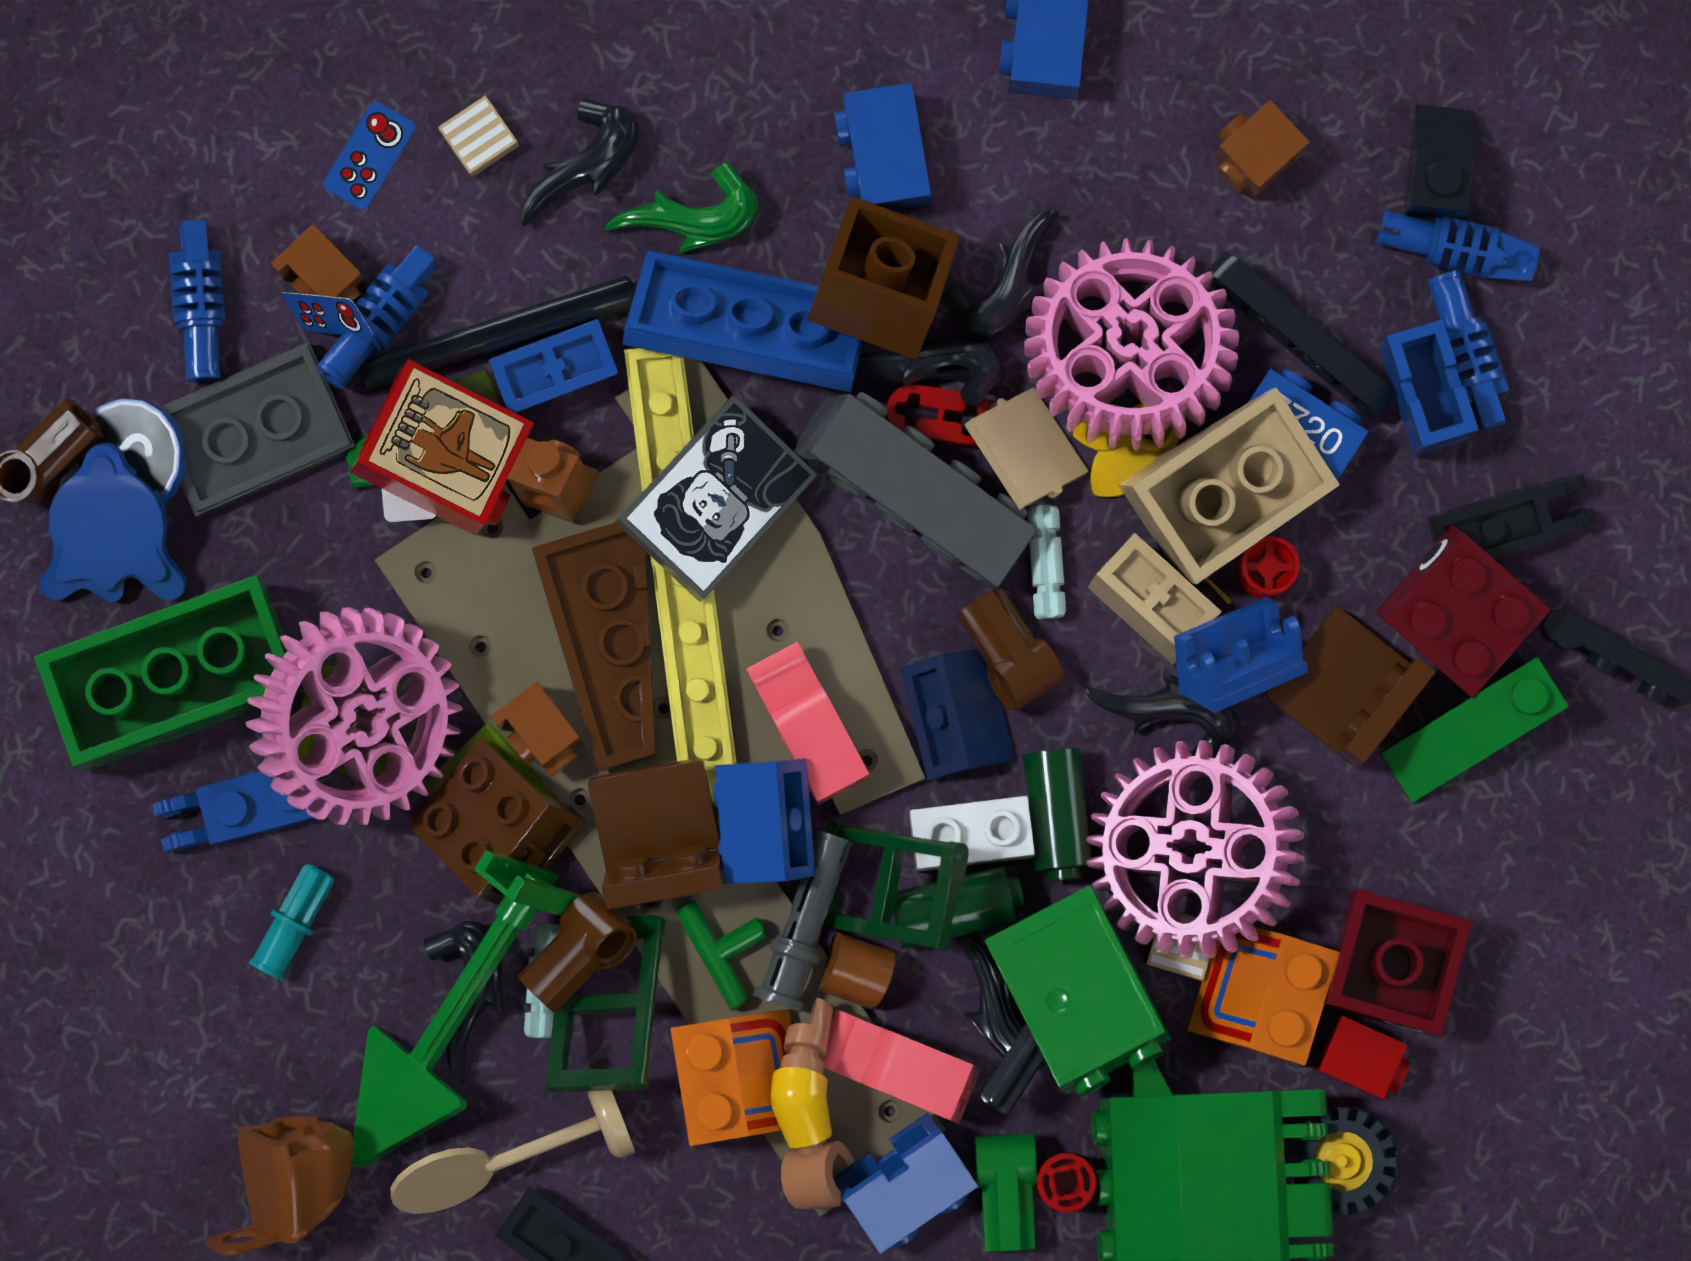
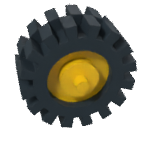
[1290,1107,1402,1215]

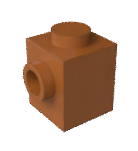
[1215,100,1310,199]

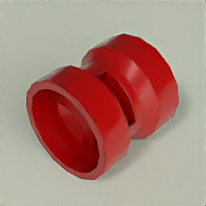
[1236,536,1300,599]
[1035,1153,1096,1212]

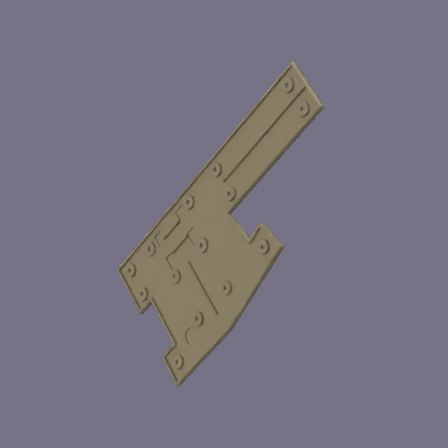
[375,358,946,1217]

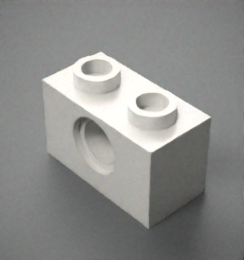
[909,796,1035,872]

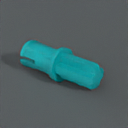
[249,864,334,981]

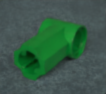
[975,1133,1037,1251]

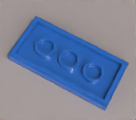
[622,250,863,392]

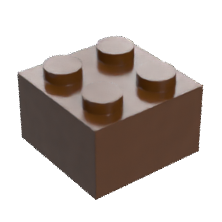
[807,196,960,360]

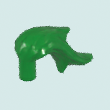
[604,160,759,253]

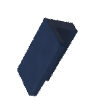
[900,649,1014,781]

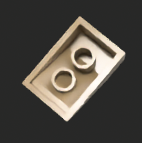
[1118,388,1340,584]

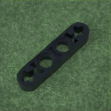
[1206,252,1396,420]

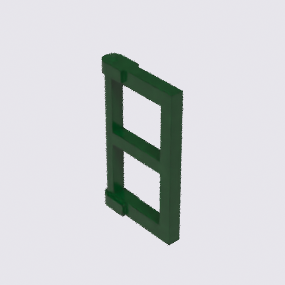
[822,822,969,950]
[545,915,666,1093]

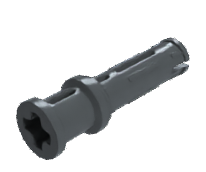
[753,830,853,1012]

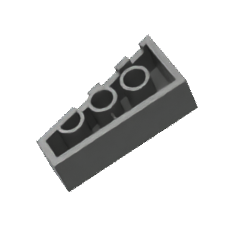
[791,392,1037,587]

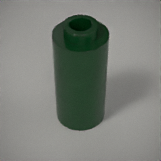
[1023,748,1093,882]
[893,866,1025,949]

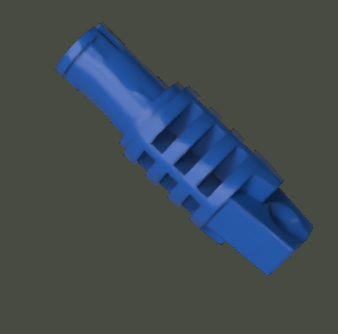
[1376,209,1540,281]
[169,220,226,383]
[316,246,435,390]
[1427,270,1510,431]

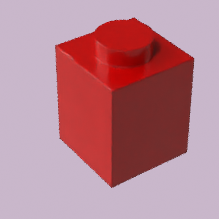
[1313,1016,1410,1100]

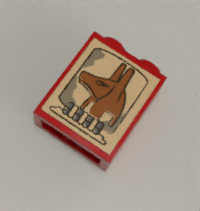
[349,359,534,535]

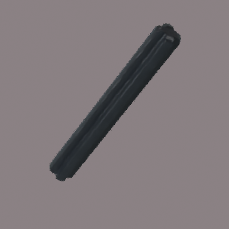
[360,276,635,392]

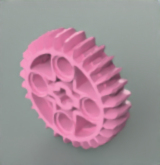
[1024,238,1239,451]
[245,607,463,825]
[1086,740,1305,959]

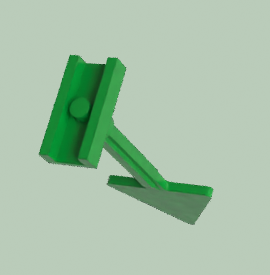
[352,850,580,1168]

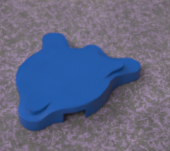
[39,443,187,602]

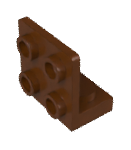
[1266,607,1436,769]
[411,739,586,905]
[588,758,724,910]

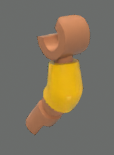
[771,998,854,1210]

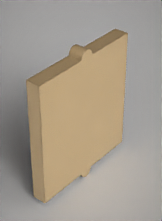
[965,387,1088,510]

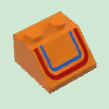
[1187,927,1339,1067]
[670,1009,792,1146]

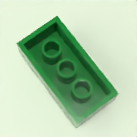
[34,575,304,772]

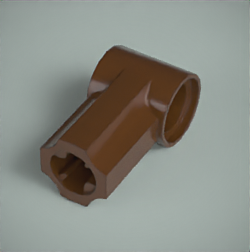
[0,399,104,504]
[957,587,1065,712]
[517,892,637,1013]

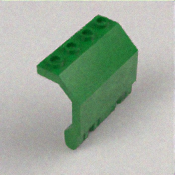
[1091,1089,1334,1261]

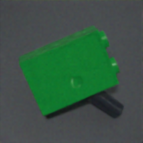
[981,885,1172,1115]

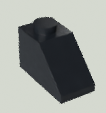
[1403,104,1475,222]

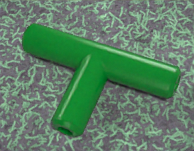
[675,900,768,1011]

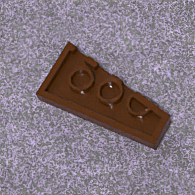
[532,523,656,773]

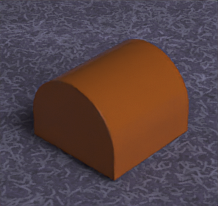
[818,932,895,1009]

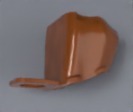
[205,1116,354,1256]

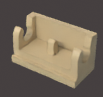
[1088,533,1222,665]

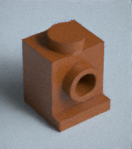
[271,224,366,304]
[507,438,599,524]
[490,681,583,777]

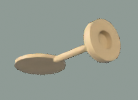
[390,1090,636,1214]

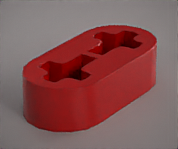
[886,385,992,448]

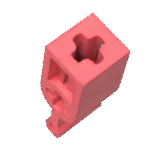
[746,641,870,805]
[821,1009,981,1124]

